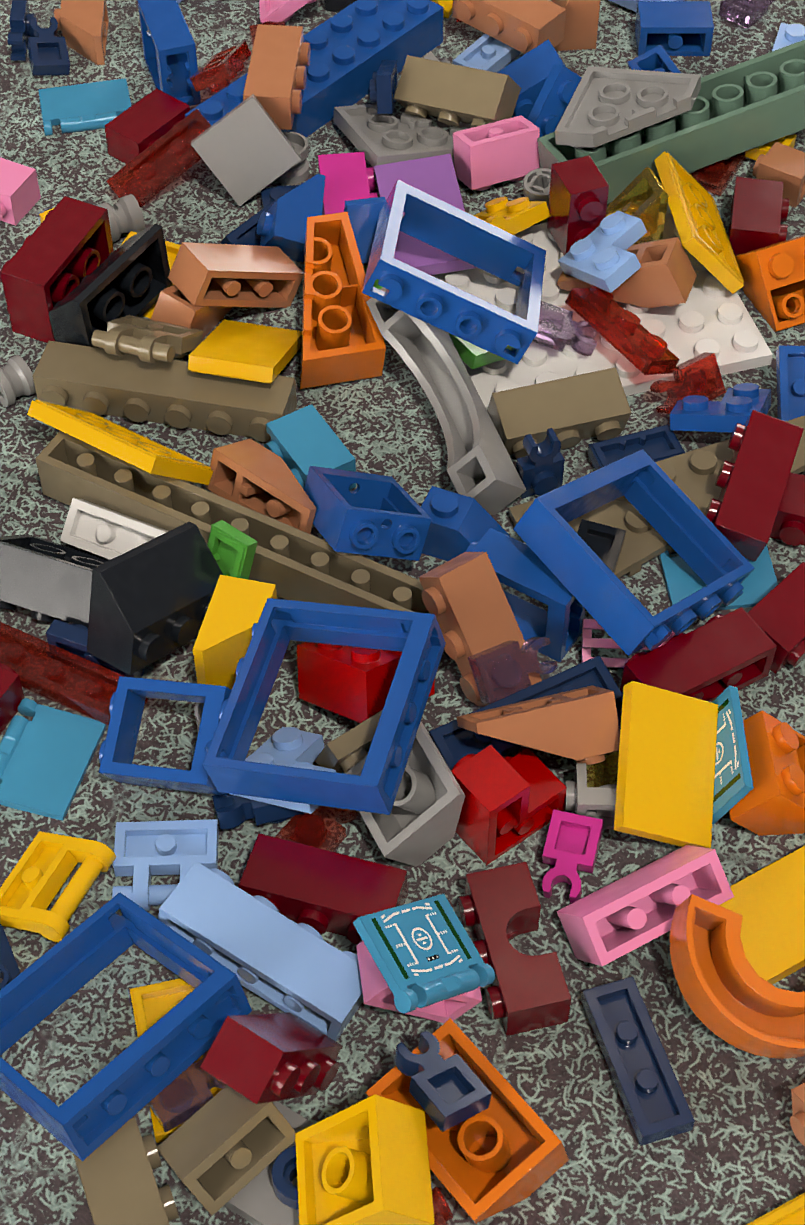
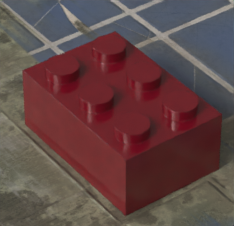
[0,196,114,343]

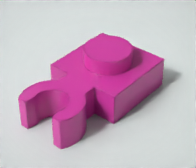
[542,809,604,903]

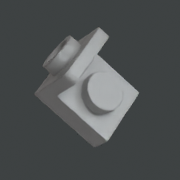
[564,763,617,829]

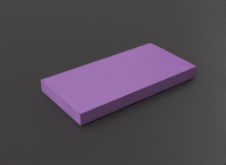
[374,154,477,275]

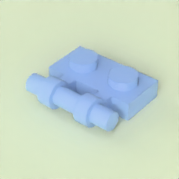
[112,819,219,911]

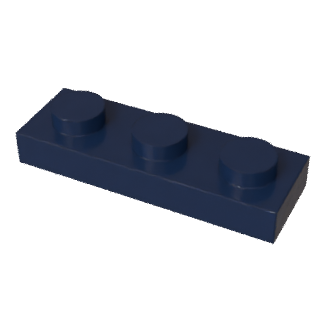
[581,976,695,1146]

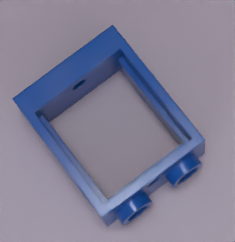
[137,0,201,106]
[304,466,431,561]
[466,527,586,662]
[99,676,232,796]

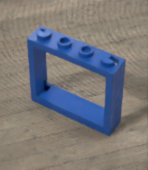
[362,180,546,365]
[513,449,755,657]
[203,598,446,815]
[0,892,252,1161]

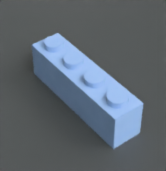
[158,861,363,1042]

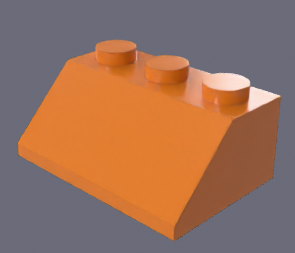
[365,1018,569,1223]

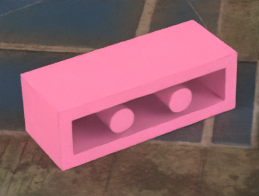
[557,845,734,966]

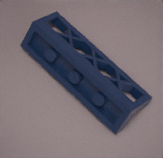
[429,655,623,770]

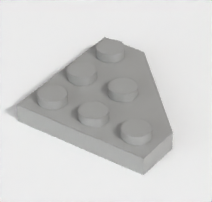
[555,66,701,149]
[333,104,465,168]

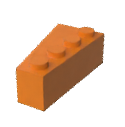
[300,212,386,389]

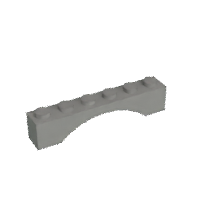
[366,287,527,515]

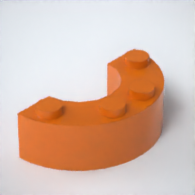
[670,894,805,1059]

